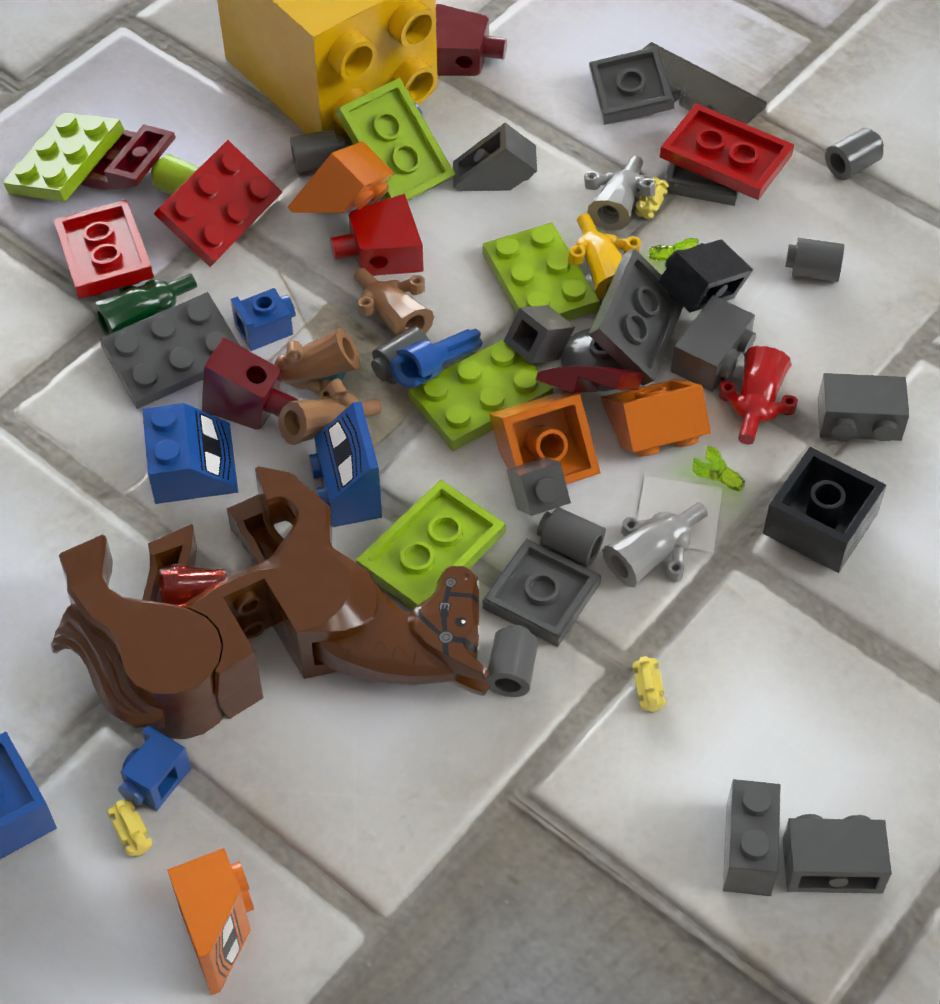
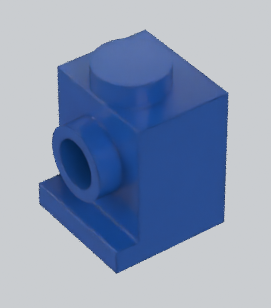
[231,288,296,351]
[118,725,191,811]

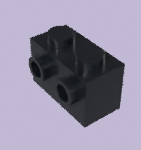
[658,239,753,313]

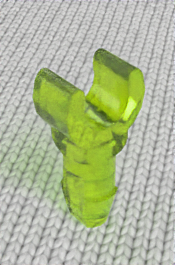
[649,238,699,261]
[692,446,745,492]

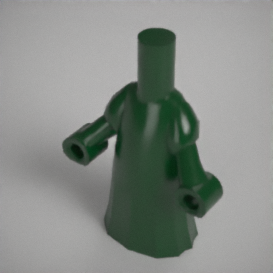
[92,273,197,336]

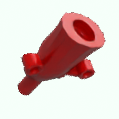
[719,346,798,445]

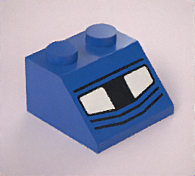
[309,401,382,527]
[142,403,239,504]

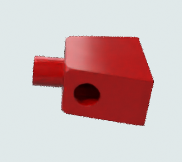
[330,194,424,276]

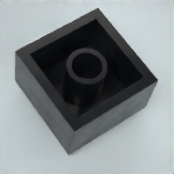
[763,447,887,573]

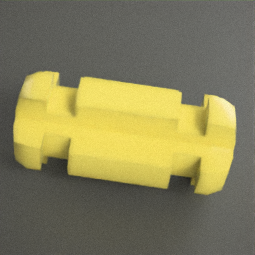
[635,177,668,220]
[632,656,666,713]
[107,800,153,857]

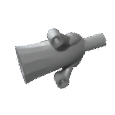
[584,156,656,230]
[602,502,708,588]

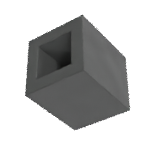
[503,305,575,364]
[507,457,571,516]

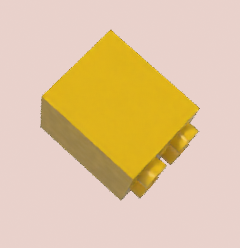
[217,0,438,138]

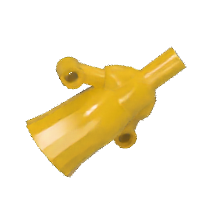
[568,213,641,300]

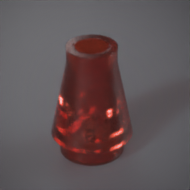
[159,564,226,606]

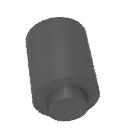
[825,128,884,180]
[290,129,346,174]
[785,237,844,282]
[371,326,431,384]
[537,507,606,567]
[485,625,538,697]

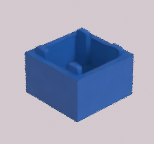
[0,731,57,859]

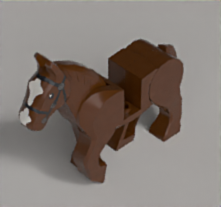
[51,466,490,739]

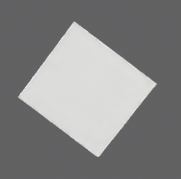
[637,476,723,553]

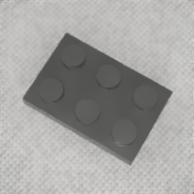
[588,248,683,386]
[100,292,240,409]

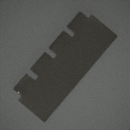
[643,42,767,124]

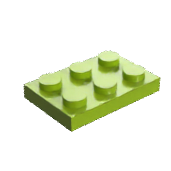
[335,78,456,201]
[3,113,125,202]
[482,222,600,321]
[408,339,554,451]
[356,479,506,610]

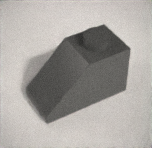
[453,122,537,191]

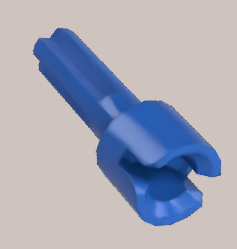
[390,329,483,389]

